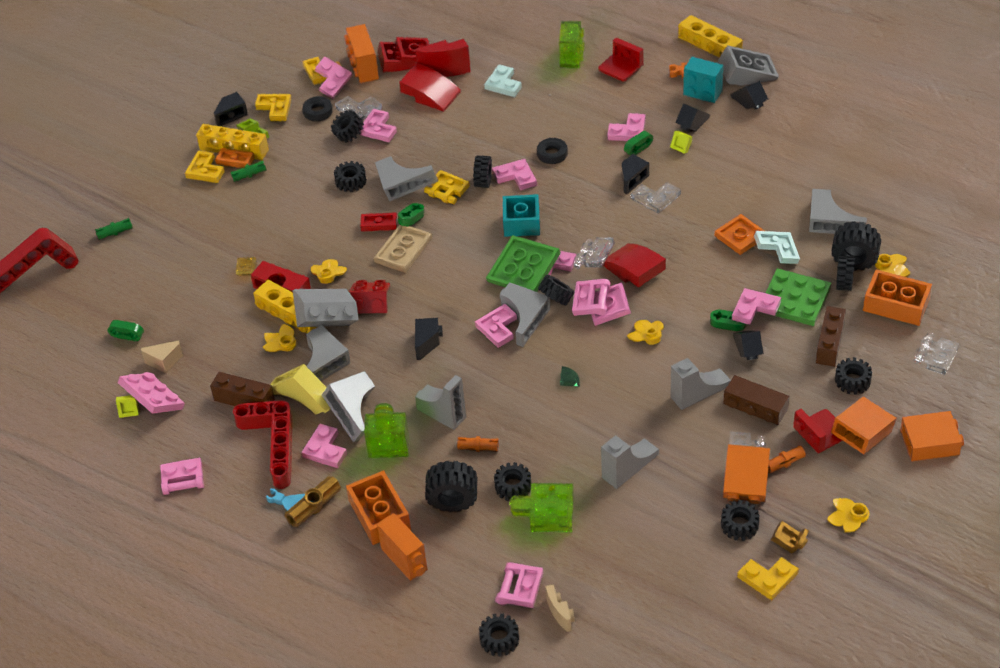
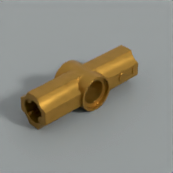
[285,476,341,527]

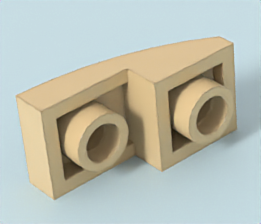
[545,585,575,632]

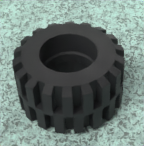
[831,221,881,271]
[425,461,478,512]

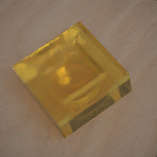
[236,257,257,276]

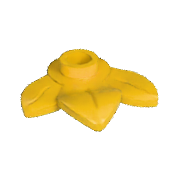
[875,254,910,277]
[311,259,347,284]
[627,320,664,345]
[263,324,297,352]
[827,498,869,532]

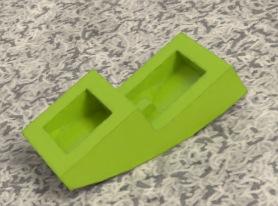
[236,118,270,139]

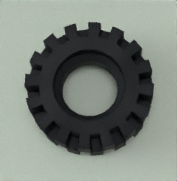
[331,110,364,143]
[473,155,492,188]
[334,161,367,192]
[836,256,854,291]
[538,274,575,306]
[835,357,872,395]
[494,462,532,502]
[721,500,760,541]
[479,613,519,657]

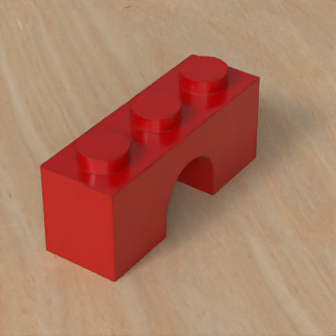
[251,261,311,293]

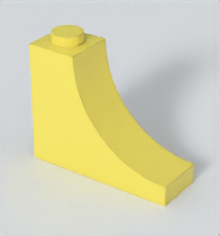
[270,364,331,415]

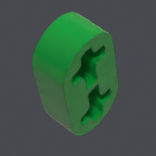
[624,131,654,156]
[398,203,424,226]
[710,309,746,331]
[107,320,144,341]

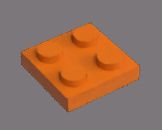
[714,214,764,255]

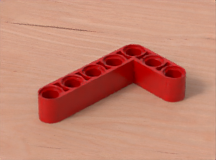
[0,228,79,293]
[233,400,293,489]

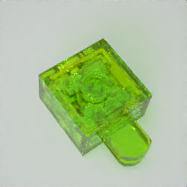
[559,21,585,68]
[364,403,409,458]
[510,483,574,532]

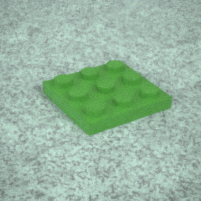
[486,235,561,292]
[766,268,832,326]

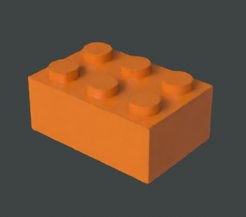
[344,24,379,83]
[863,270,932,326]
[346,470,411,545]

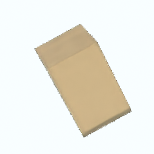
[141,341,183,373]

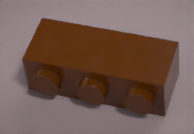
[816,306,846,367]
[210,372,275,406]
[723,375,789,425]

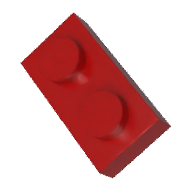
[360,212,397,232]

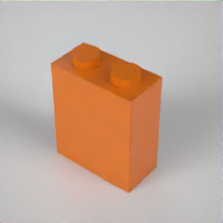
[831,396,896,454]
[900,411,964,461]
[723,444,770,504]
[377,513,428,581]

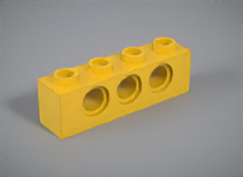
[678,15,743,58]
[196,124,269,160]
[253,280,317,333]

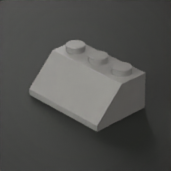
[293,289,359,327]

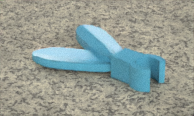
[266,489,314,511]

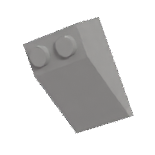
[718,45,779,86]

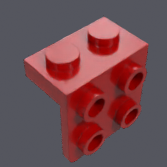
[598,37,644,81]
[349,280,390,313]
[793,408,843,454]

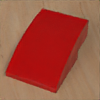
[377,37,430,72]
[415,39,471,77]
[399,63,461,112]
[600,243,666,288]

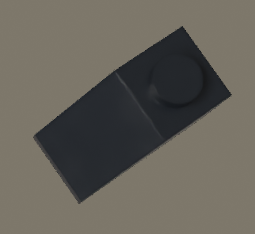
[730,81,768,110]
[214,92,248,126]
[675,103,710,132]
[621,154,649,194]
[415,318,443,360]
[733,330,764,360]

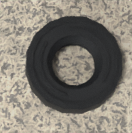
[302,96,333,122]
[537,138,568,164]

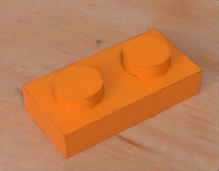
[215,148,254,168]

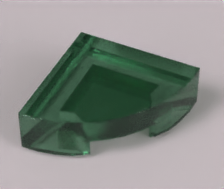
[560,366,580,387]

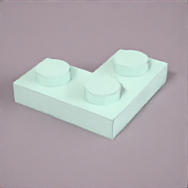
[484,65,522,97]
[754,231,800,264]

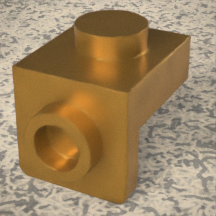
[771,521,809,554]

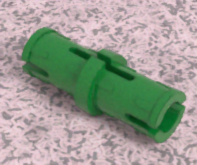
[230,160,267,182]
[95,218,133,240]

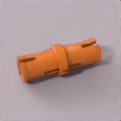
[457,436,499,452]
[768,445,806,474]

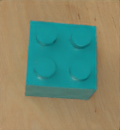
[683,57,723,103]
[503,194,540,237]

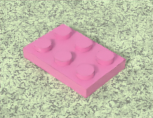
[118,372,185,414]

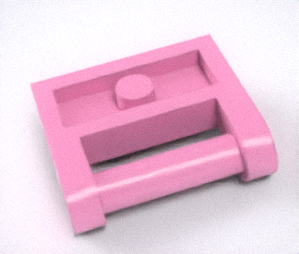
[572,279,610,316]
[160,458,204,495]
[495,563,543,608]

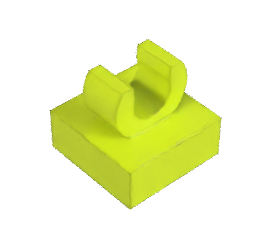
[670,130,692,154]
[116,395,139,418]

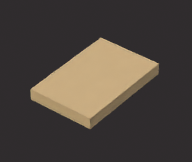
[374,225,432,273]

